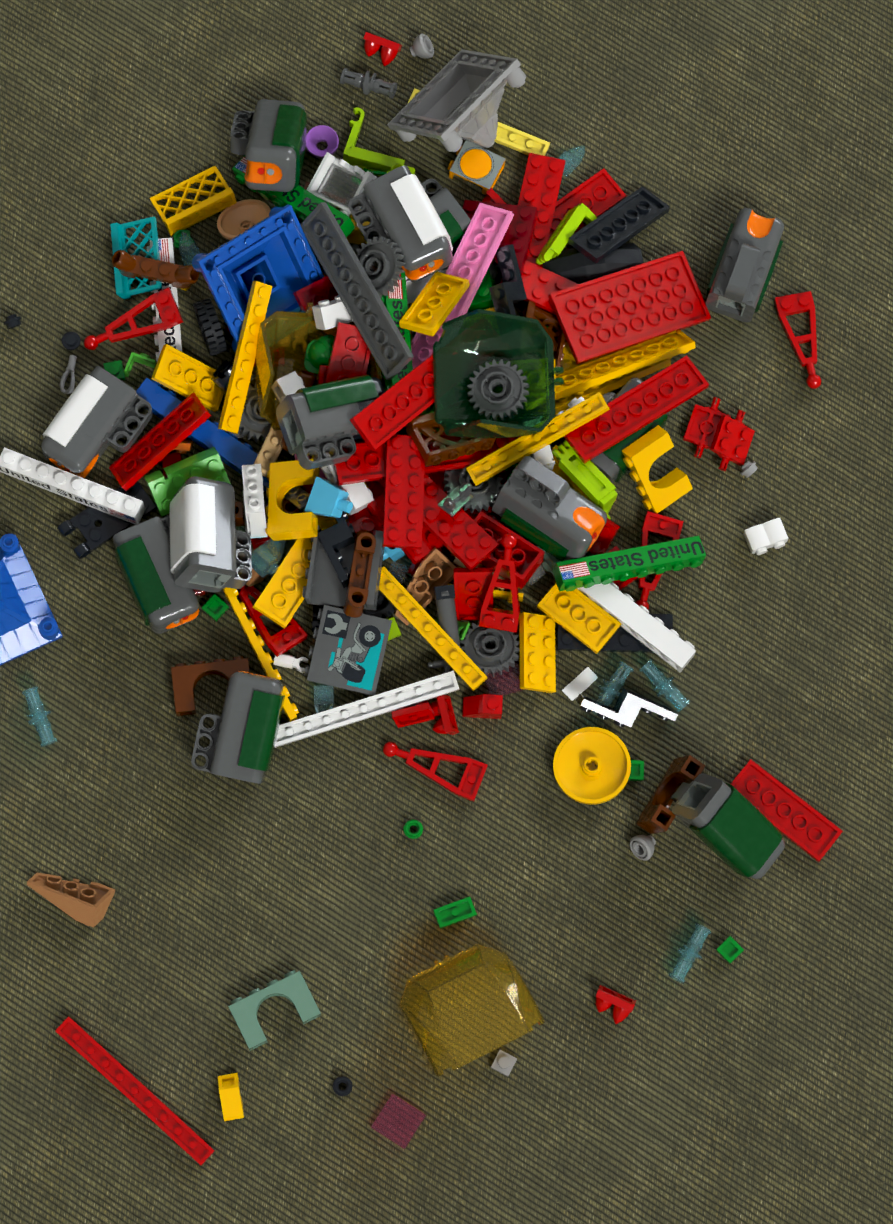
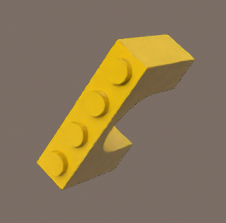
[622,425,693,514]
[265,459,320,541]

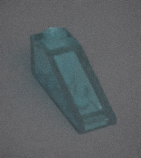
[252,539,286,578]

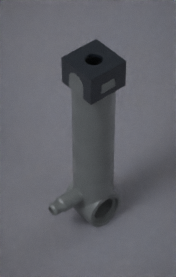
[428,584,461,681]

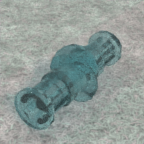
[639,659,690,713]
[591,661,634,715]
[22,686,57,747]
[668,924,712,984]

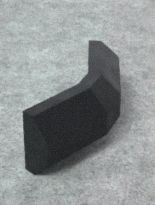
[543,243,643,284]

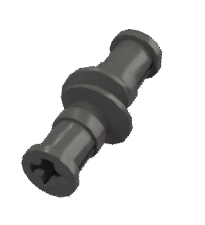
[340,68,397,99]

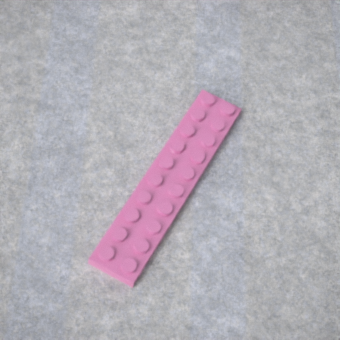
[411,203,514,369]

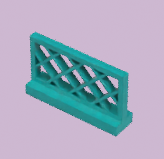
[110,217,162,300]

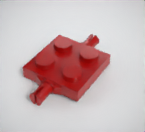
[683,397,731,458]
[710,410,755,471]

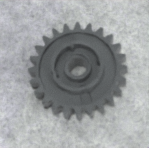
[356,236,406,298]
[467,359,529,421]
[239,383,280,443]
[442,467,504,513]
[460,620,520,677]

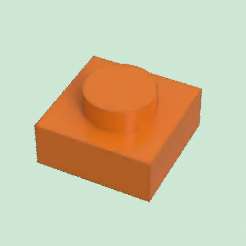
[173,440,193,454]

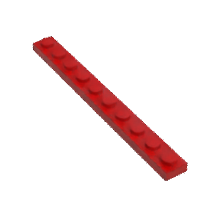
[55,1016,215,1166]

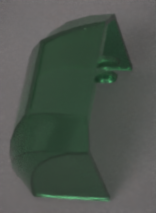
[433,309,564,438]

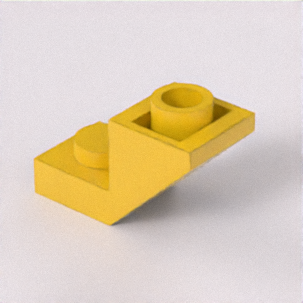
[218,1073,244,1121]

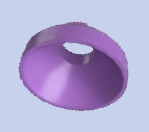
[306,125,339,159]

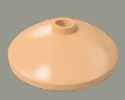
[217,199,271,240]

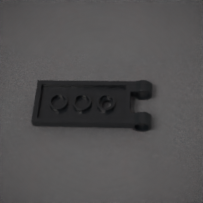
[57,481,157,559]

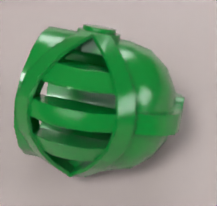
[304,335,335,374]

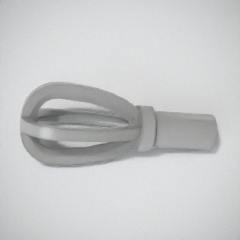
[60,355,77,394]

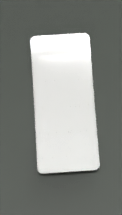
[562,667,598,701]

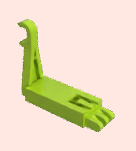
[343,107,415,176]
[536,203,597,265]
[552,440,618,520]

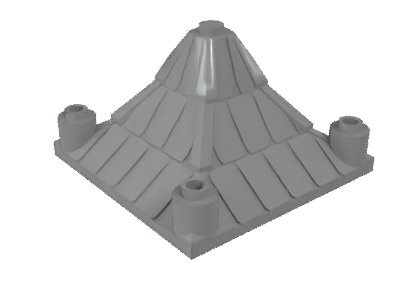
[387,49,526,152]

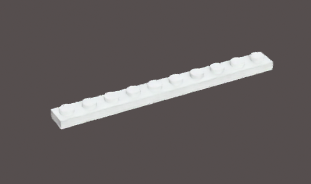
[275,671,460,748]

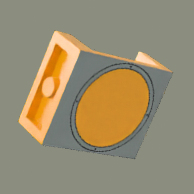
[448,140,506,195]

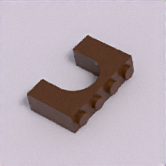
[171,656,250,717]
[636,755,705,834]

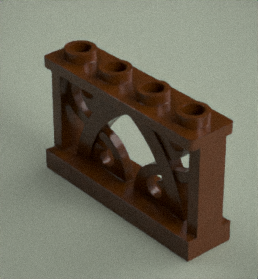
[511,300,567,376]
[406,402,496,466]

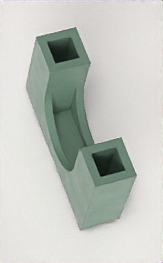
[228,970,321,1051]

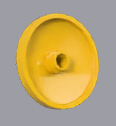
[553,727,631,805]

